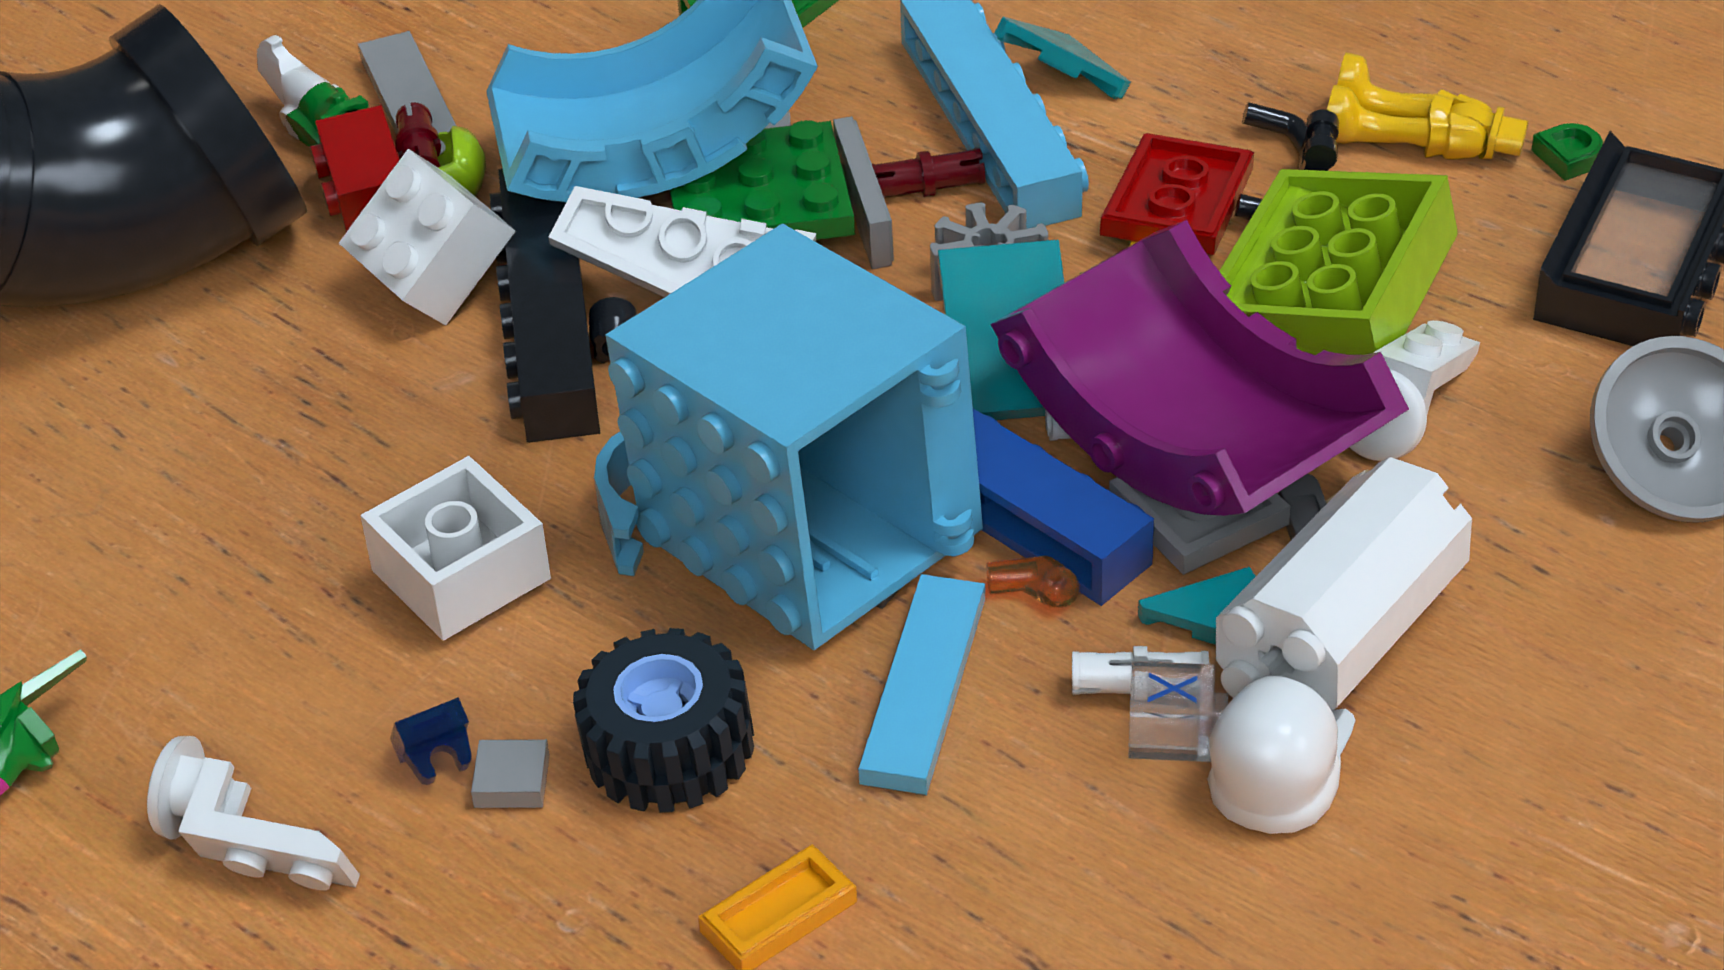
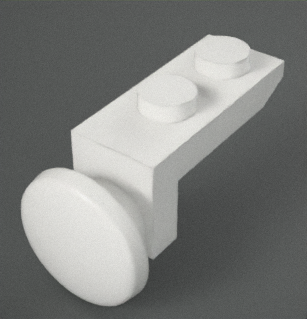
[1350,321,1480,461]
[147,736,360,890]

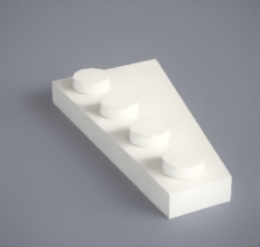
[548,186,816,297]

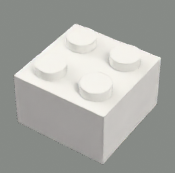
[339,149,516,325]
[360,456,551,641]

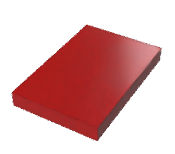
[1100,133,1254,255]

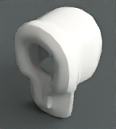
[1207,676,1356,834]

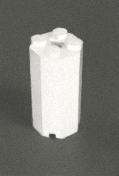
[1216,457,1472,710]

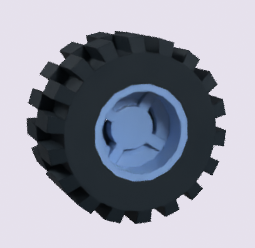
[573,628,754,813]

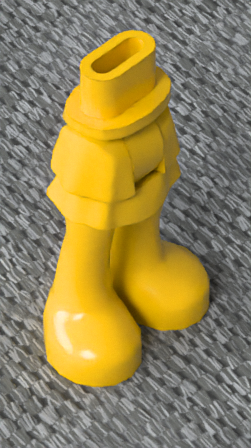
[1327,52,1529,159]

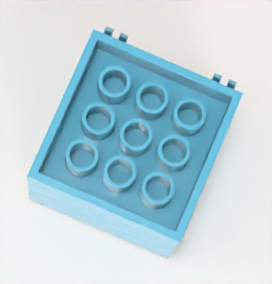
[605,223,983,650]

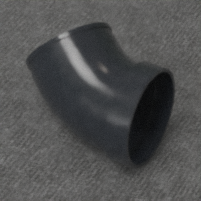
[0,4,307,307]

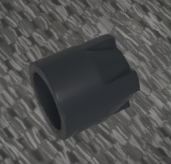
[589,297,637,363]

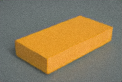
[698,844,857,970]

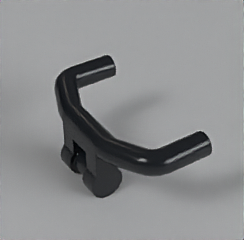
[1234,102,1339,220]

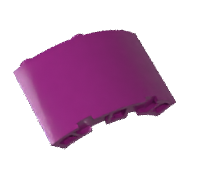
[990,220,1409,516]

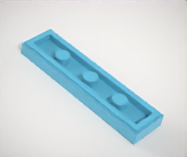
[859,574,985,795]

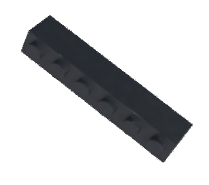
[490,168,600,443]

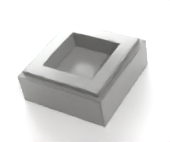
[471,739,550,808]

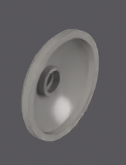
[1590,336,1724,523]

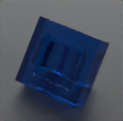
[390,697,472,785]

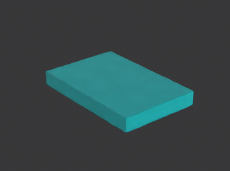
[938,239,1064,420]

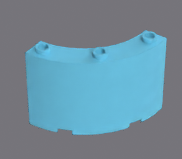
[486,0,818,202]

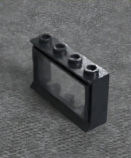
[1533,130,1724,346]

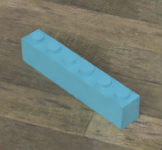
[900,0,1089,229]

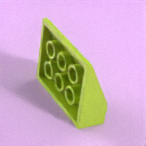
[1219,169,1458,355]

